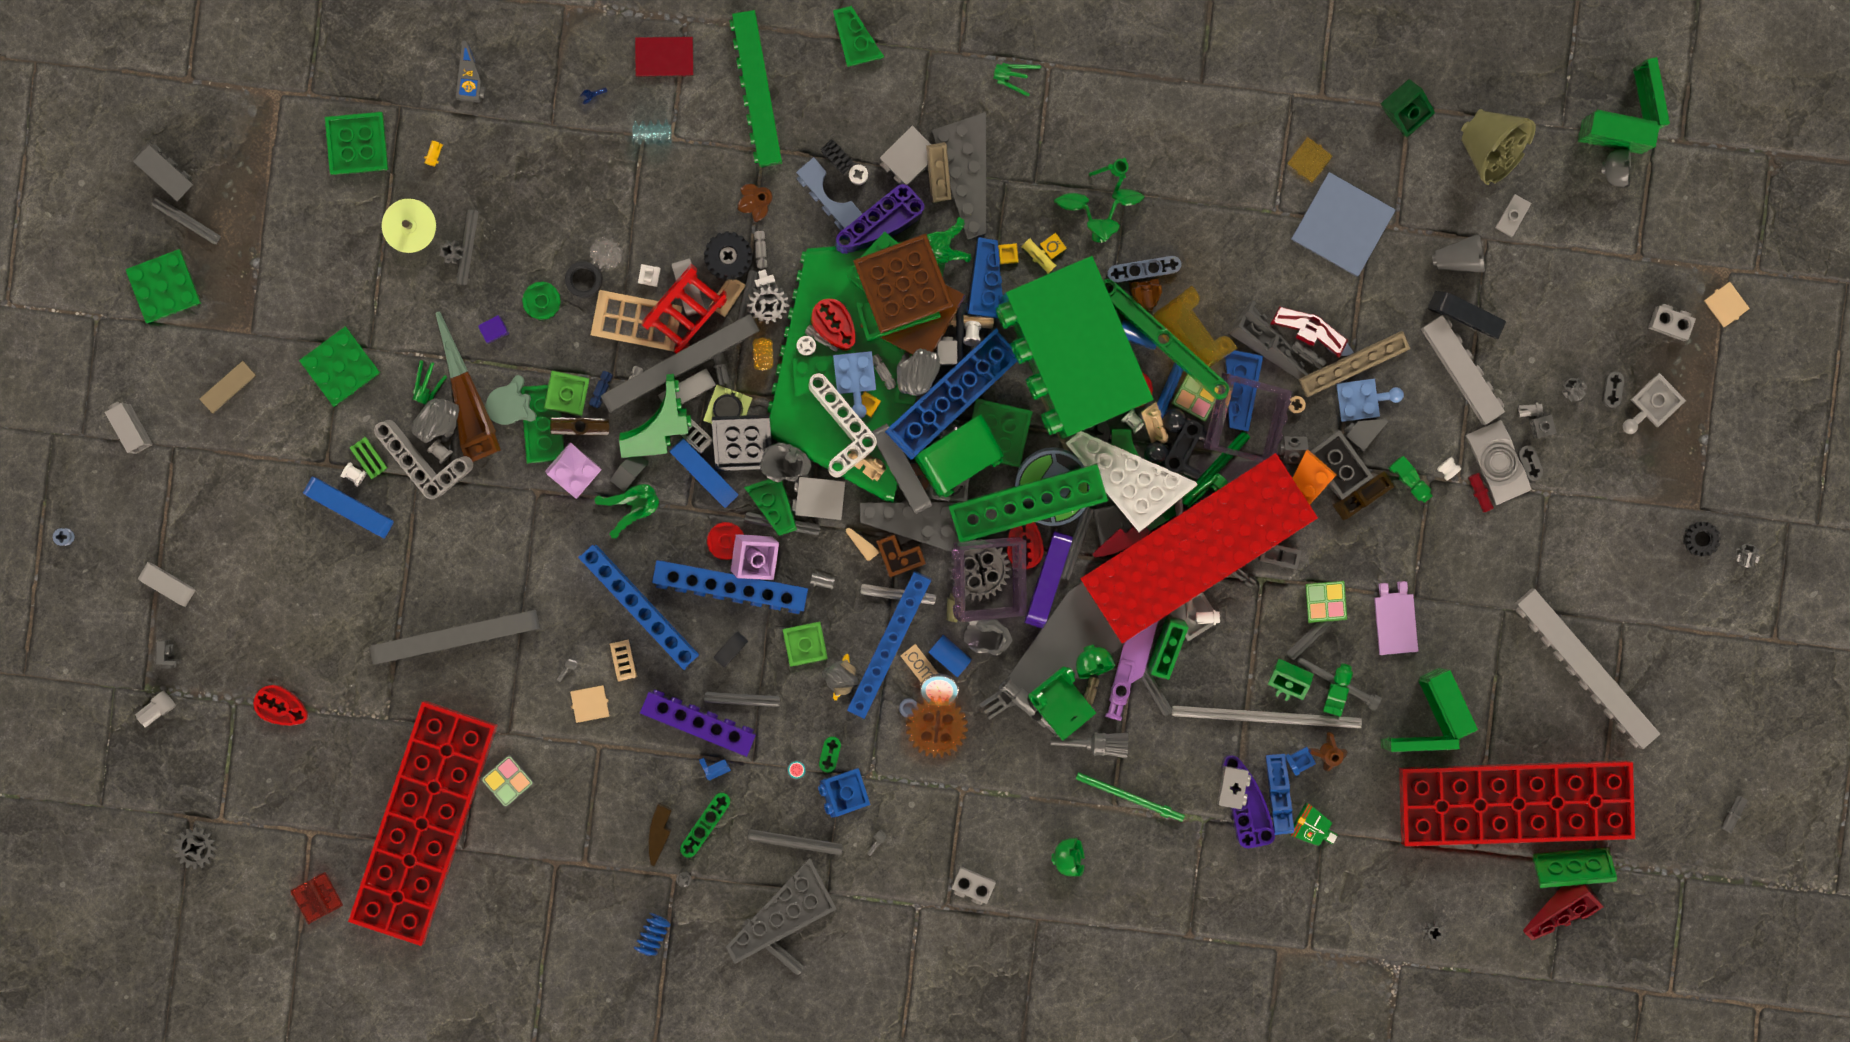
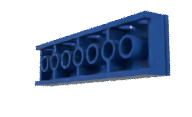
[885,328,1017,460]
[578,545,699,670]

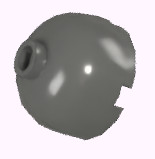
[1602,149,1631,187]

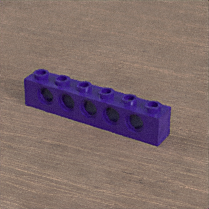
[640,689,756,757]

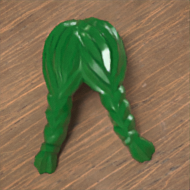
[927,217,972,266]
[594,484,659,539]

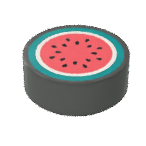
[787,760,806,780]

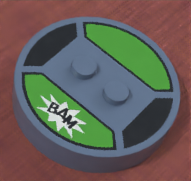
[1015,448,1090,526]

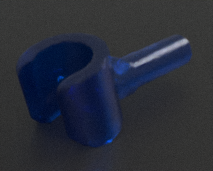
[579,87,607,104]

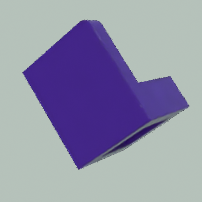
[478,315,509,344]

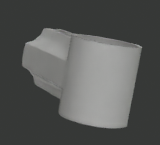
[135,690,176,727]

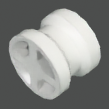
[849,165,868,185]
[797,336,816,356]
[1437,457,1462,481]

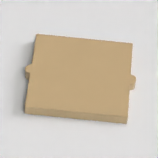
[1704,282,1750,327]
[570,685,609,723]

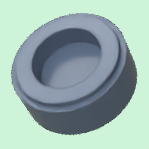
[899,698,919,718]

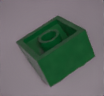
[1380,79,1435,138]

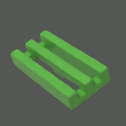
[350,437,388,479]

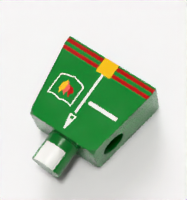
[1289,802,1338,846]

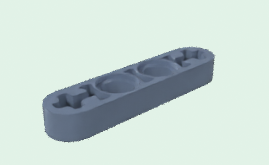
[1107,256,1181,283]

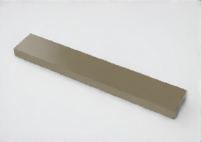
[1299,331,1410,397]

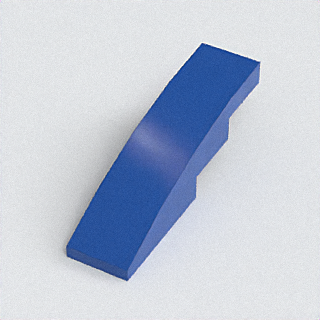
[669,438,738,508]
[1266,754,1294,835]

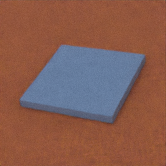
[1291,172,1395,277]

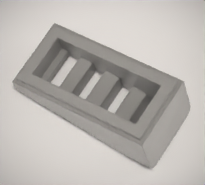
[680,419,713,454]

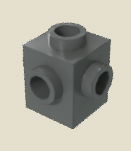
[1279,436,1309,464]

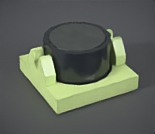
[703,385,753,424]

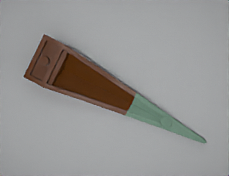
[436,312,501,462]

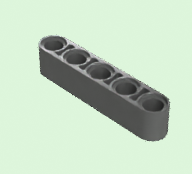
[872,423,933,515]

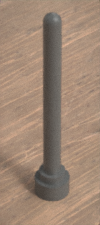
[1297,658,1382,711]

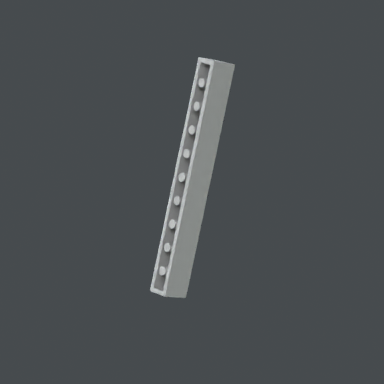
[1514,589,1660,749]

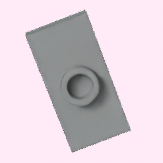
[1495,194,1532,237]

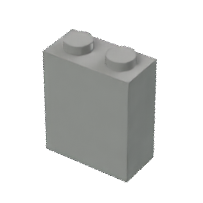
[880,125,931,186]
[105,402,153,454]
[792,477,845,520]

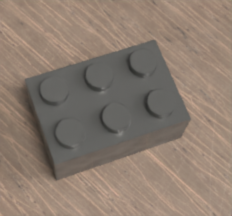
[1309,430,1373,500]

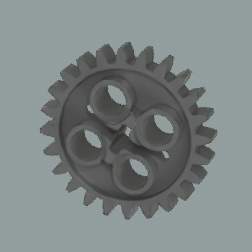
[948,538,1011,601]

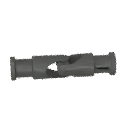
[998,677,1059,738]

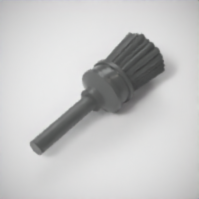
[1050,732,1128,758]

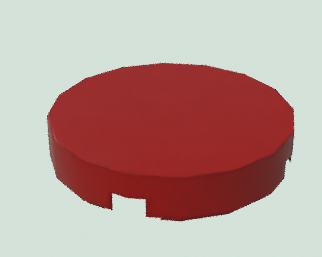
[707,522,744,560]

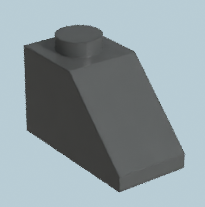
[1344,419,1388,451]

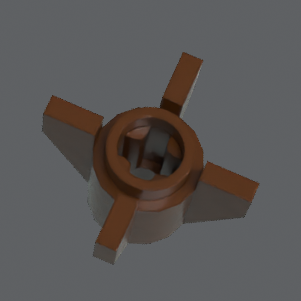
[1129,278,1162,311]
[1309,732,1348,771]

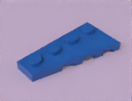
[967,238,1003,319]
[1225,349,1263,432]

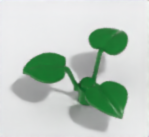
[1054,189,1145,243]

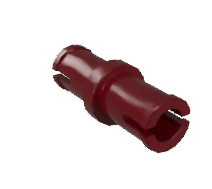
[1468,473,1494,513]

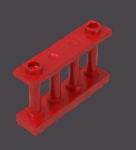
[642,264,727,354]

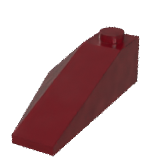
[1523,884,1604,940]

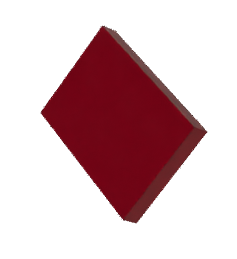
[635,37,694,77]

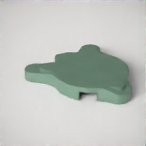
[485,375,537,425]

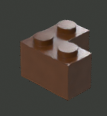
[876,535,926,577]

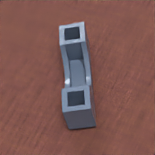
[796,157,862,231]

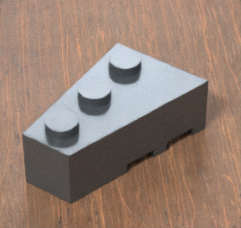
[133,141,193,201]

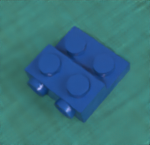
[818,768,870,817]

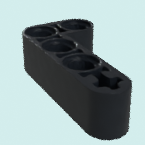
[1427,291,1506,339]

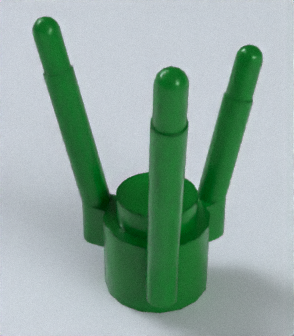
[993,63,1041,97]
[1089,158,1129,191]
[412,360,447,405]
[1186,473,1228,509]

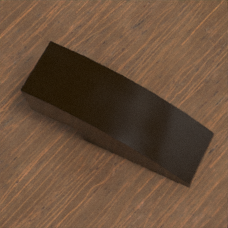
[1333,471,1395,520]
[649,803,673,866]

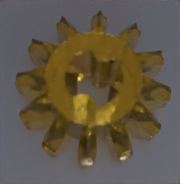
[753,338,773,371]

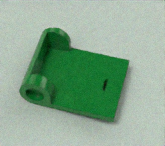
[1028,666,1096,741]

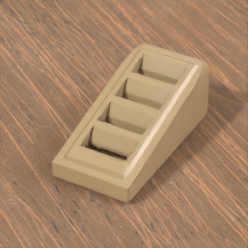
[846,528,880,561]
[610,639,638,681]

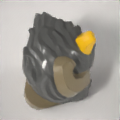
[822,654,859,700]

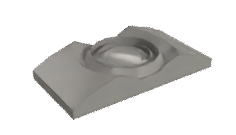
[1465,420,1531,505]

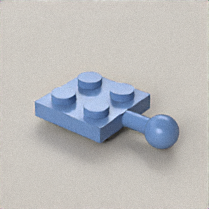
[833,351,876,419]
[1336,379,1404,422]

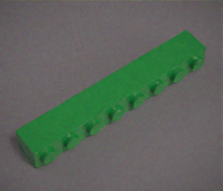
[729,10,782,167]

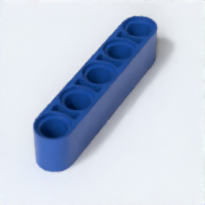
[303,476,394,539]

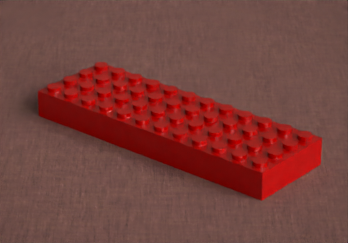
[1081,453,1318,644]
[348,701,498,946]
[1399,760,1635,846]

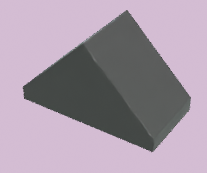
[610,456,649,492]

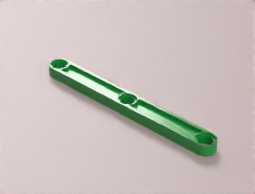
[1103,279,1229,400]

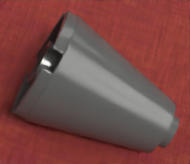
[1432,234,1486,272]

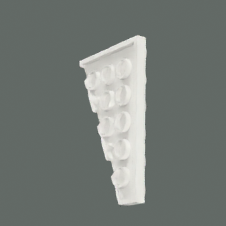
[1066,431,1198,532]

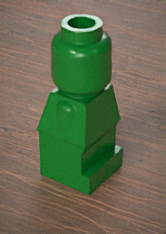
[1388,456,1433,503]
[1323,663,1353,717]

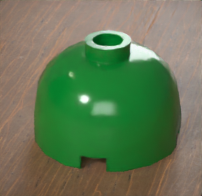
[1076,645,1115,679]
[1052,838,1085,877]

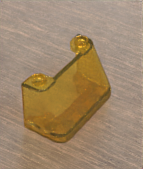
[1153,286,1237,367]

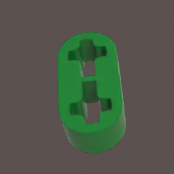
[819,736,841,772]

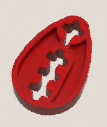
[811,299,855,351]
[1007,522,1044,569]
[254,685,308,726]

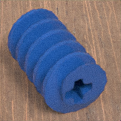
[634,913,671,956]

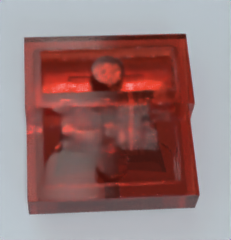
[290,872,343,924]

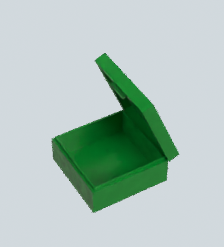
[1578,57,1670,154]
[1381,668,1478,752]

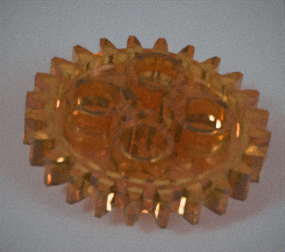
[906,695,968,758]

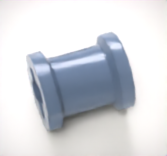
[53,528,75,546]

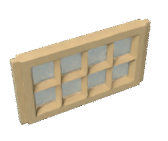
[591,290,682,352]

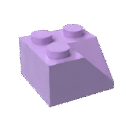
[545,442,601,499]
[731,535,779,580]

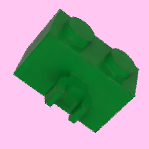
[1268,659,1314,701]

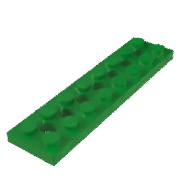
[949,463,1108,543]

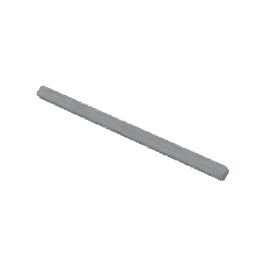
[1171,706,1362,728]

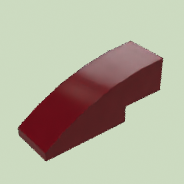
[1091,526,1150,557]

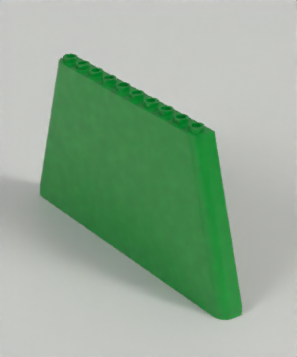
[768,242,945,503]

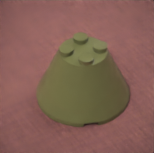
[1461,109,1536,185]

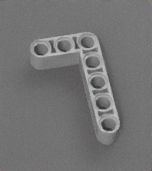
[374,420,473,499]

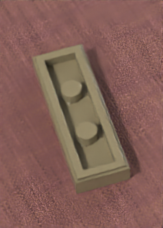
[926,142,951,203]
[200,361,257,414]

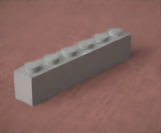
[1421,315,1505,425]

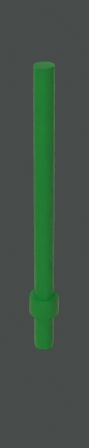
[1076,772,1185,822]

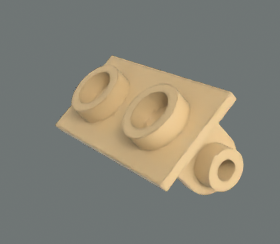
[1141,402,1168,443]
[848,451,887,481]

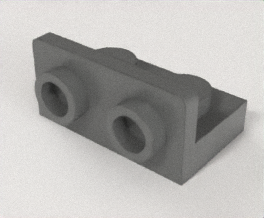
[156,640,182,669]

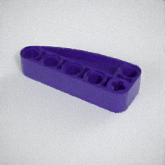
[835,184,924,254]
[1024,531,1073,629]
[1222,755,1275,848]

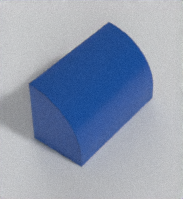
[1122,320,1159,350]
[928,634,972,677]

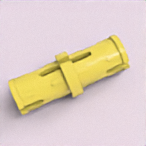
[1021,238,1057,274]

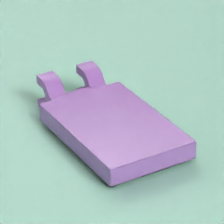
[1374,581,1418,655]

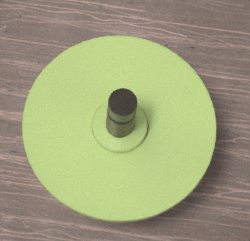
[382,199,436,253]

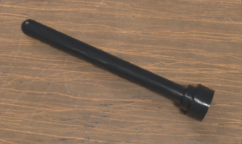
[955,302,968,364]

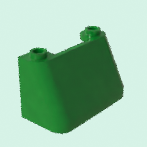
[914,415,1004,498]

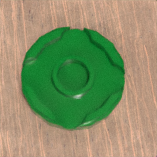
[522,282,561,320]

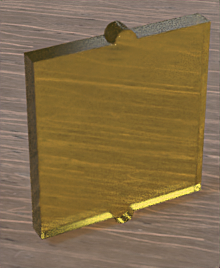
[1287,137,1332,183]

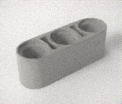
[672,258,705,317]
[658,369,716,404]
[138,562,196,607]

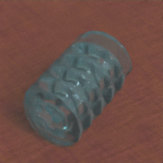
[632,119,672,145]

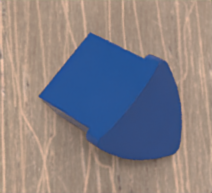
[1285,747,1316,776]
[699,758,731,780]

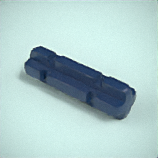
[589,371,613,408]

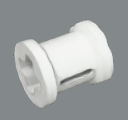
[963,321,981,346]
[1121,409,1145,434]
[341,462,366,487]

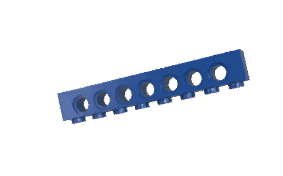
[652,560,808,614]
[847,570,932,719]

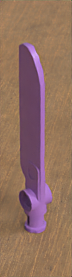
[1105,621,1158,721]

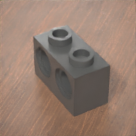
[1258,545,1302,570]

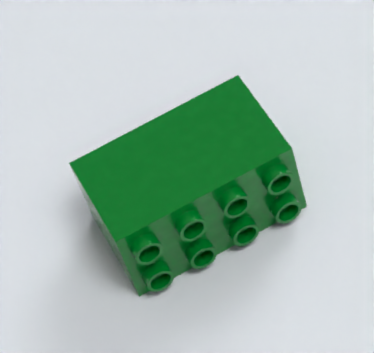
[995,256,1154,439]

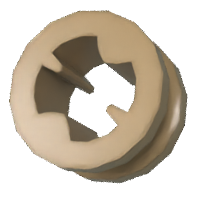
[1287,396,1306,413]

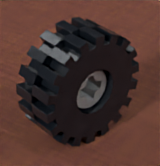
[704,231,753,281]

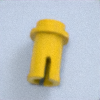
[424,141,443,167]

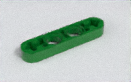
[680,792,731,858]

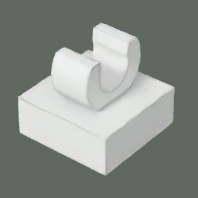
[638,264,661,287]
[755,270,776,289]

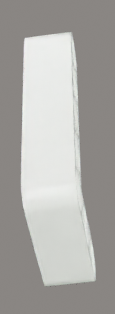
[809,373,877,477]

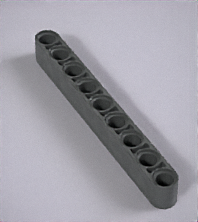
[601,314,760,413]
[369,610,540,665]

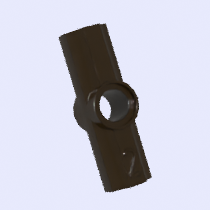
[550,418,609,436]

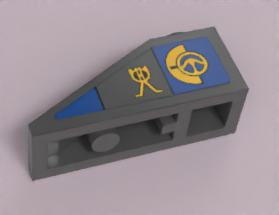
[456,41,486,103]

